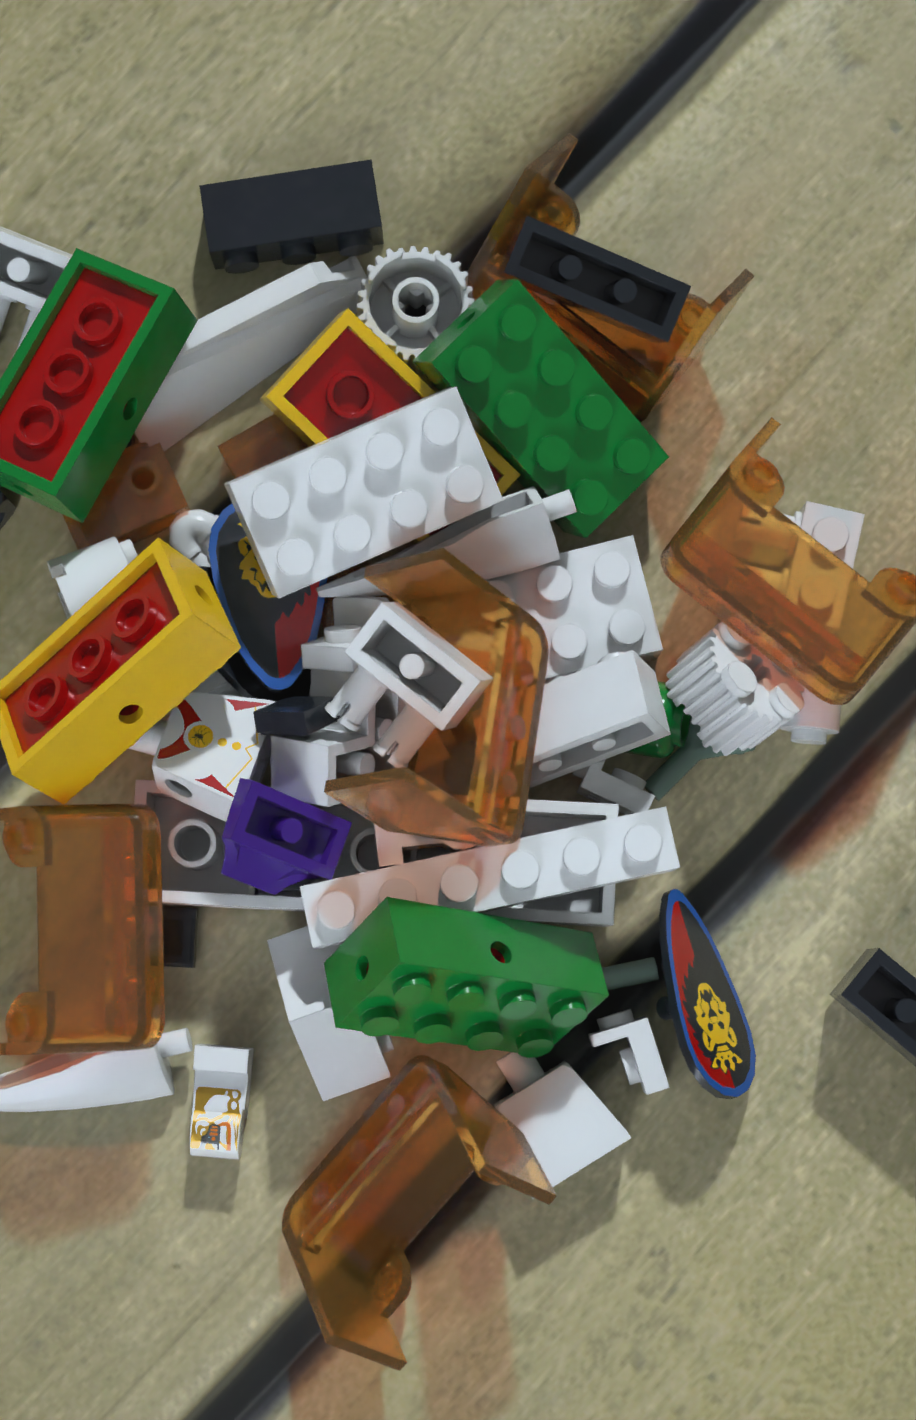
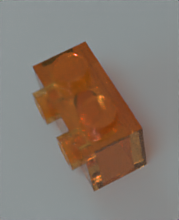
[62,442,191,550]

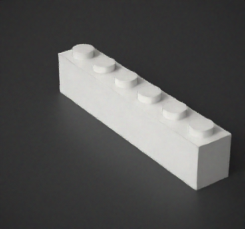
[300,806,680,949]

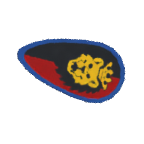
[208,504,328,693]
[656,889,756,1099]

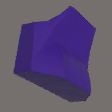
[221,778,352,895]

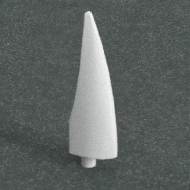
[316,486,577,597]
[0,1018,192,1112]

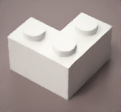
[270,669,406,807]
[267,926,394,1101]

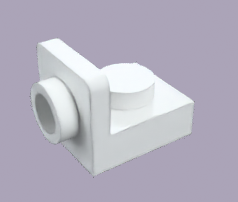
[301,596,389,672]
[572,759,655,815]
[588,1009,670,1095]

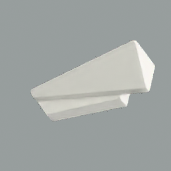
[135,256,367,458]

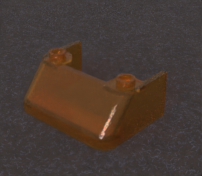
[467,133,755,423]
[660,417,916,705]
[324,548,549,847]
[0,803,165,1055]
[282,1055,557,1371]

